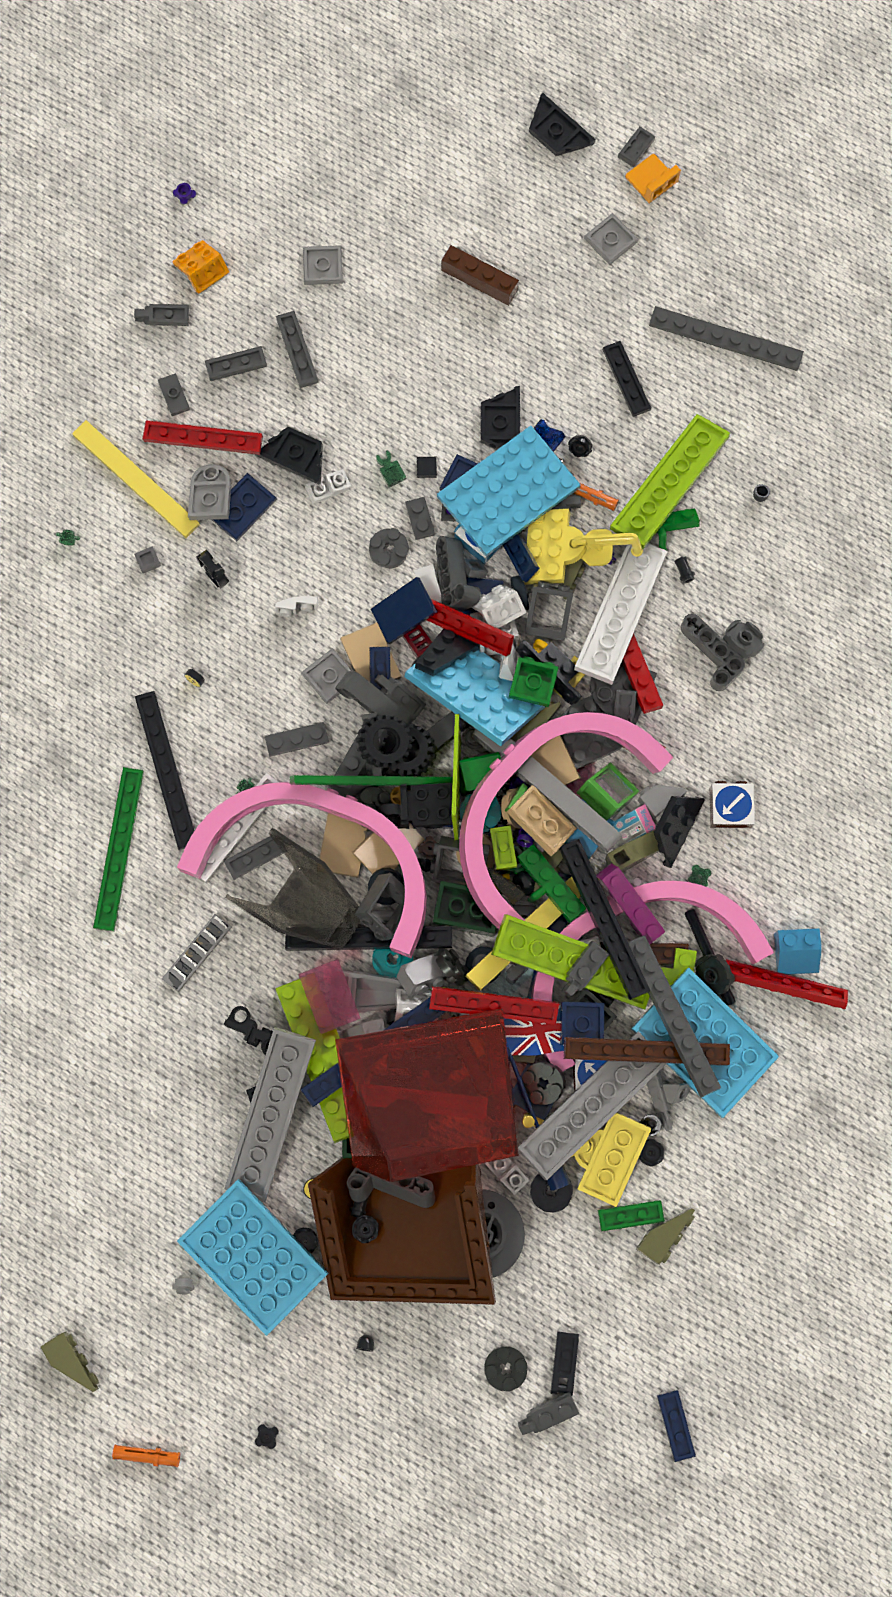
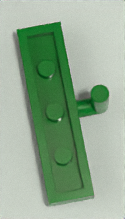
[656,508,700,551]
[516,844,586,923]

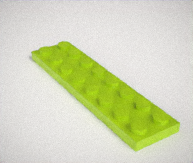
[610,414,730,549]
[491,914,650,1009]
[275,973,374,1143]

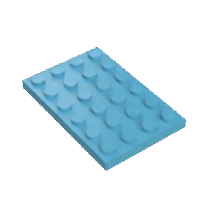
[437,426,581,557]
[404,649,545,746]
[631,968,779,1118]
[177,1179,329,1336]

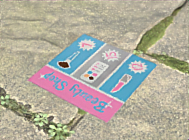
[613,804,656,845]

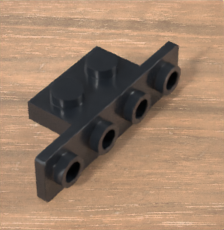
[516,640,582,705]

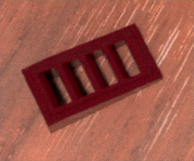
[402,624,432,658]

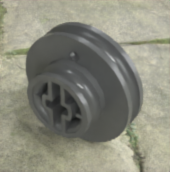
[482,1189,525,1278]

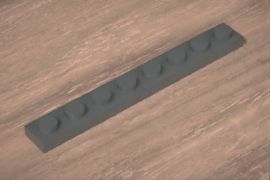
[649,306,804,371]
[628,935,721,1098]

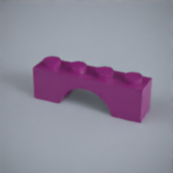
[596,864,665,945]

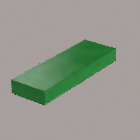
[597,1200,665,1232]

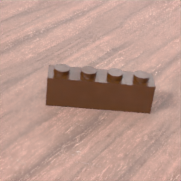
[441,245,519,306]

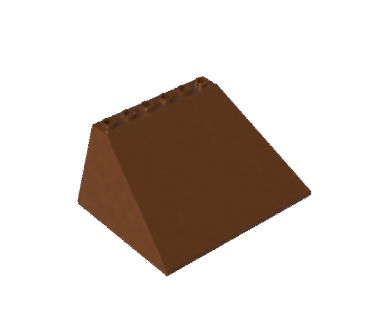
[308,1147,496,1305]

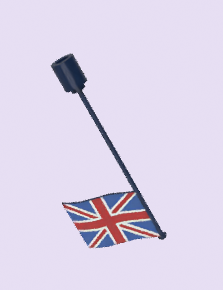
[493,1004,571,1191]

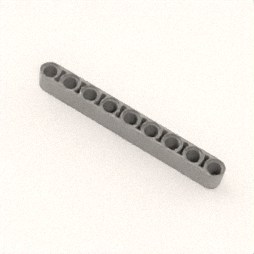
[472,729,622,853]

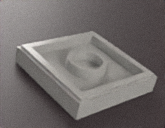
[584,213,639,265]
[303,245,343,285]
[301,648,352,704]

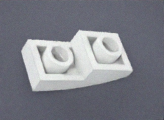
[305,469,351,504]
[414,564,442,603]
[275,596,318,617]
[483,1147,530,1195]

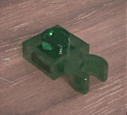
[376,450,406,488]

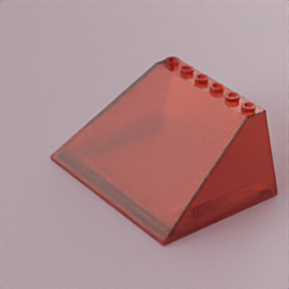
[335,1008,519,1182]

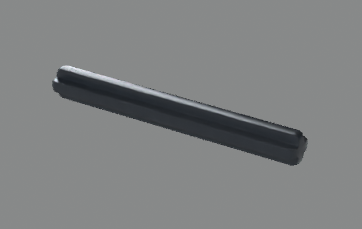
[685,909,736,1006]

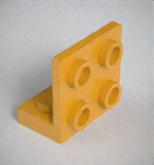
[625,154,681,204]
[172,240,229,294]

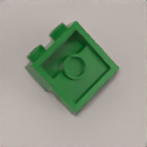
[509,657,559,707]

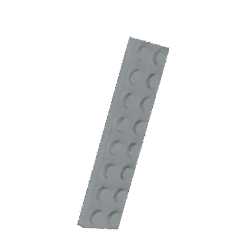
[224,1027,316,1202]
[516,1031,667,1180]

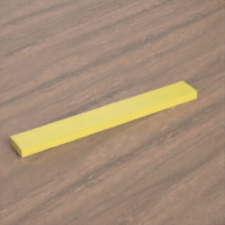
[72,420,200,538]
[466,877,581,991]

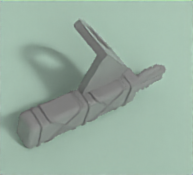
[647,1071,690,1131]

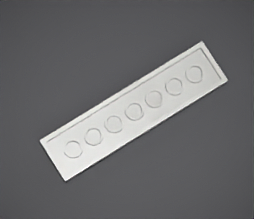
[574,544,667,685]

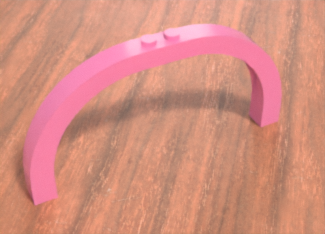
[459,712,673,929]
[177,782,427,958]
[531,881,774,1072]

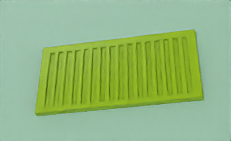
[452,714,462,840]

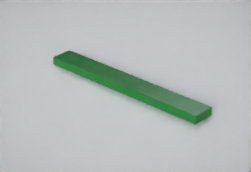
[93,767,144,932]
[290,775,453,786]

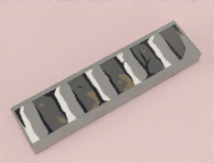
[162,914,232,993]

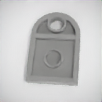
[188,464,231,520]

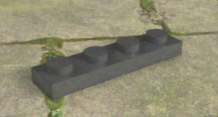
[276,311,318,388]

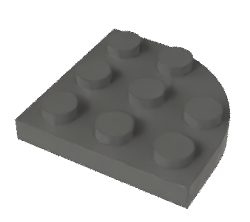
[590,662,657,725]
[561,696,623,770]

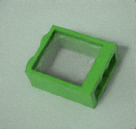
[577,762,639,821]

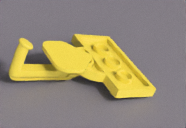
[523,509,643,585]
[522,1112,651,1207]

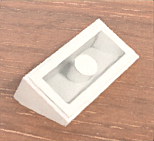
[499,644,516,681]

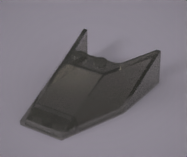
[224,827,360,950]

